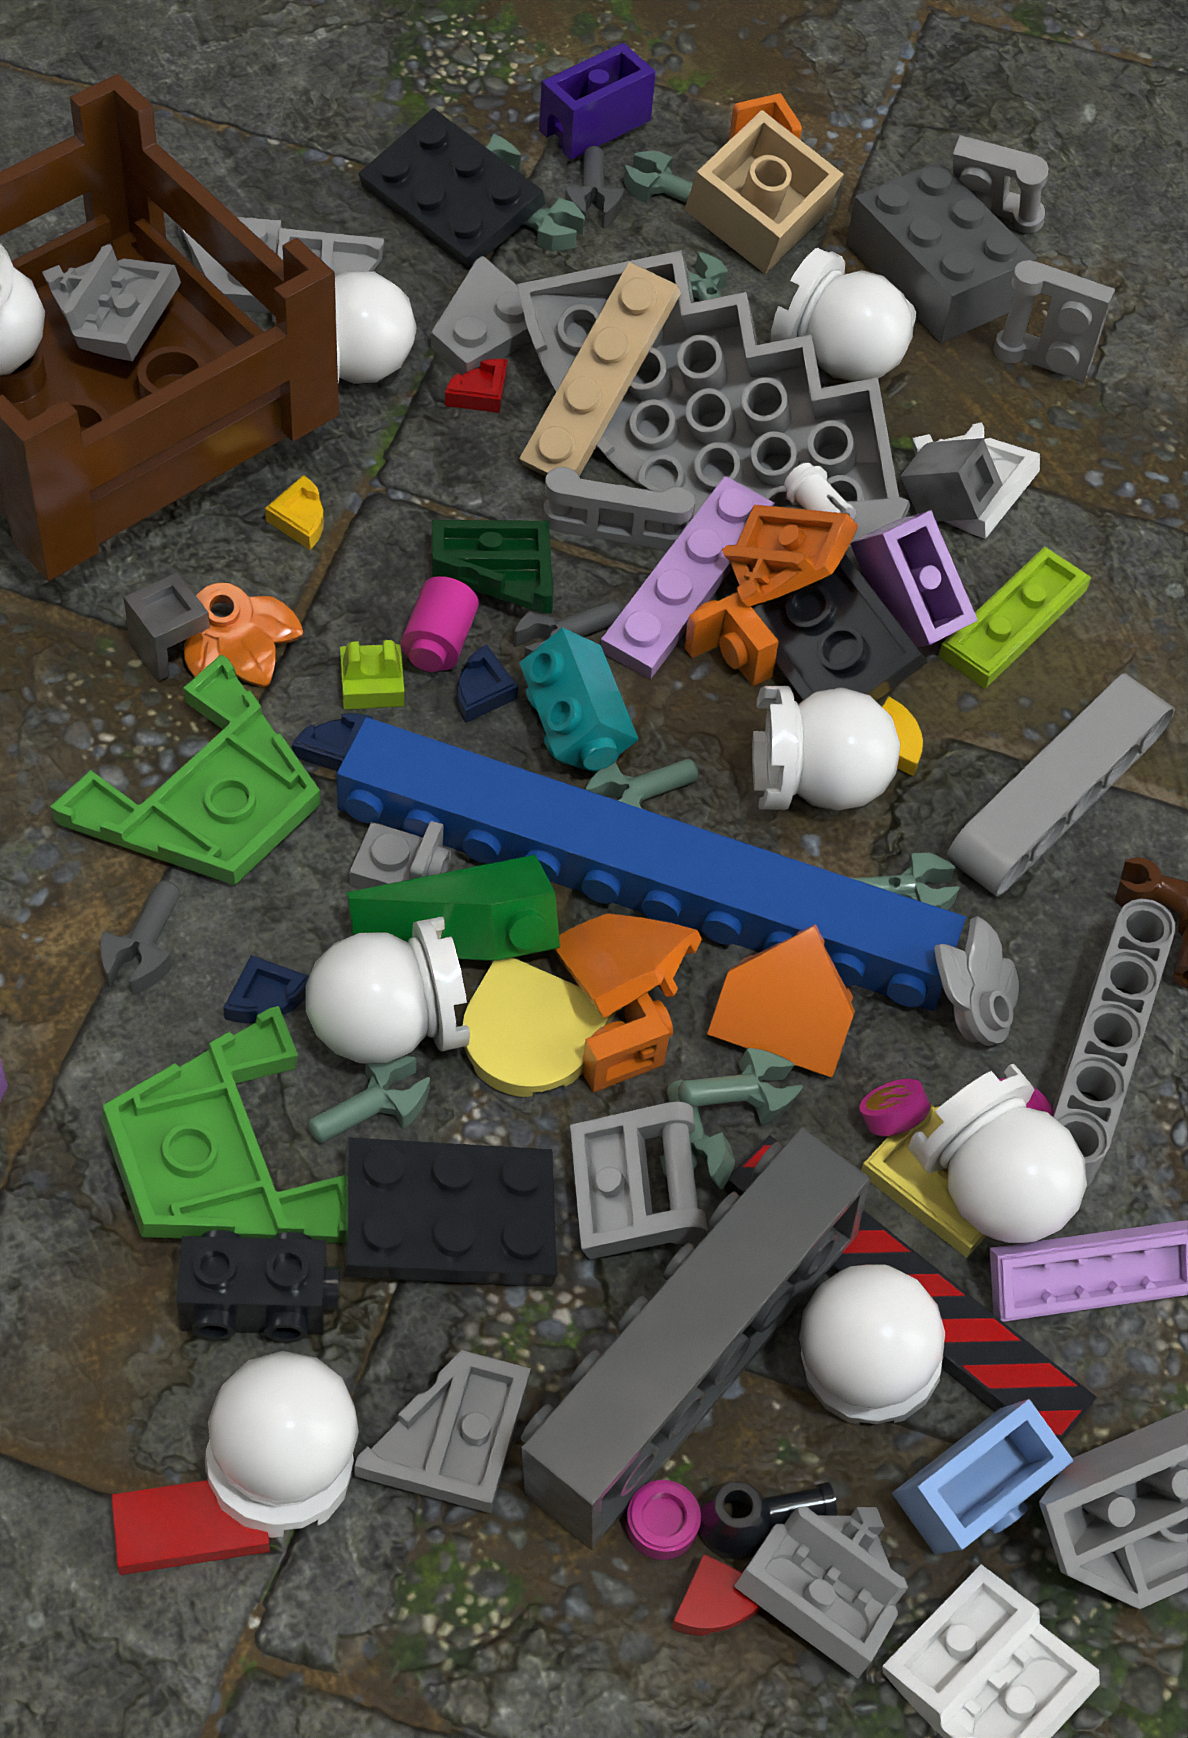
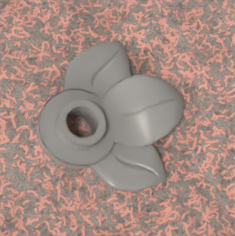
[934,916,1019,1046]

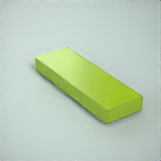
[938,547,1091,689]

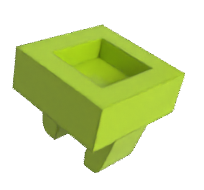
[340,640,404,710]

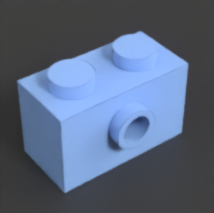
[892,1399,1074,1554]

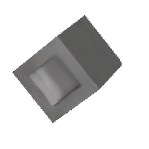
[900,438,1003,522]
[124,572,210,681]

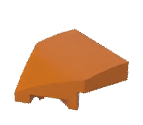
[722,504,859,607]
[553,914,702,1018]
[707,924,855,1078]

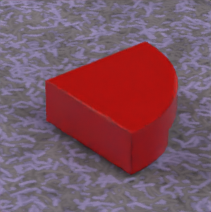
[445,359,508,413]
[671,1554,761,1636]

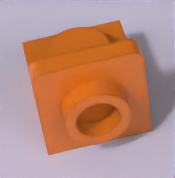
[685,592,779,686]
[583,992,673,1093]

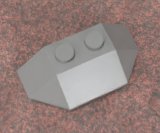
[1039,1409,1188,1609]

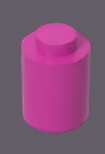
[400,577,479,672]

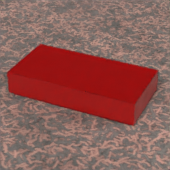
[111,1480,270,1575]

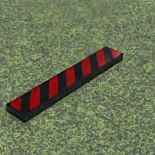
[724,1135,1097,1443]

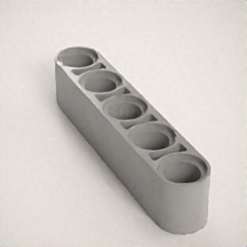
[946,673,1175,897]
[1052,899,1175,1188]

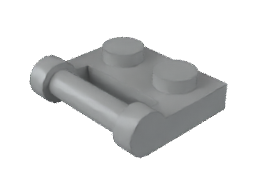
[953,135,1049,234]
[993,260,1115,382]
[570,1102,708,1260]

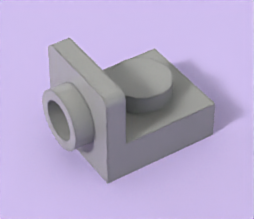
[349,821,451,889]

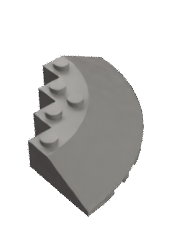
[517,250,899,518]

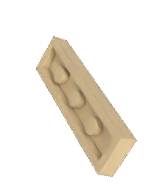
[519,262,681,476]

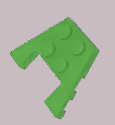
[50,654,321,885]
[101,1006,345,1243]

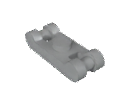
[543,467,695,550]

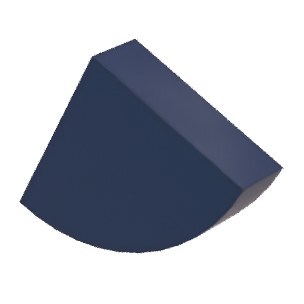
[457,645,518,723]
[292,713,373,772]
[223,955,309,1023]

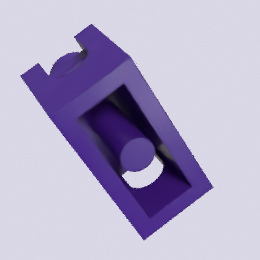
[539,42,656,160]

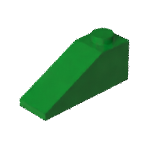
[346,855,560,961]

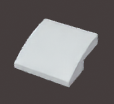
[882,1564,1100,1738]

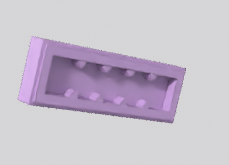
[990,1220,1188,1322]

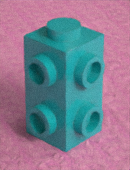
[519,627,639,774]

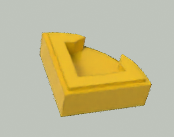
[265,475,324,550]
[882,697,923,776]

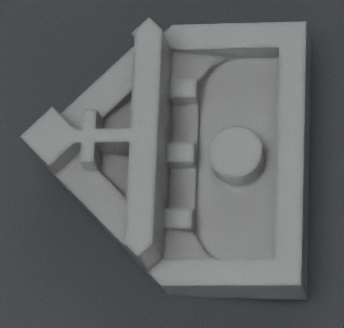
[42,244,181,361]
[733,1507,908,1679]

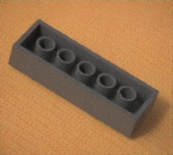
[521,1127,870,1550]

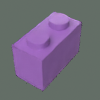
[850,510,978,647]

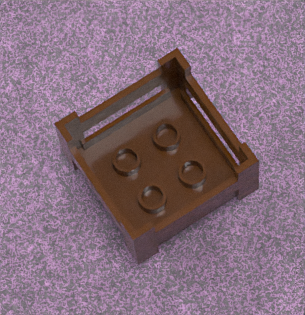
[0,74,339,581]

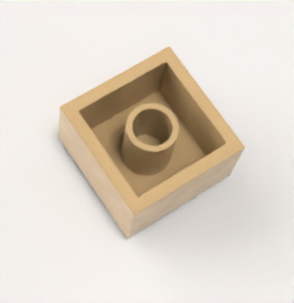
[684,110,844,274]

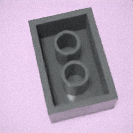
[846,161,1038,343]

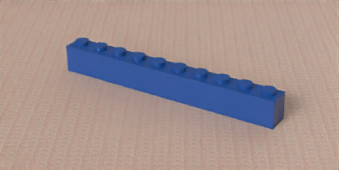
[337,717,966,1012]

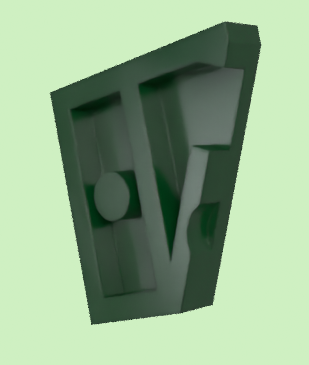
[432,520,553,614]

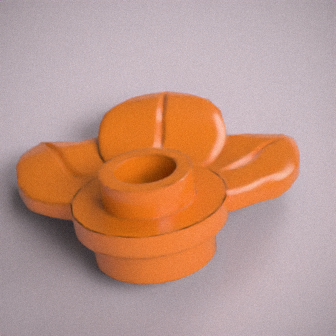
[184,582,303,688]

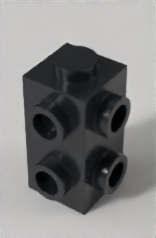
[176,1230,340,1342]

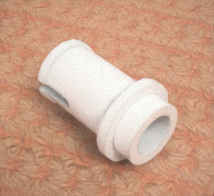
[784,463,856,520]

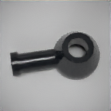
[698,1481,837,1560]

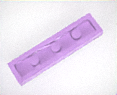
[601,476,774,680]

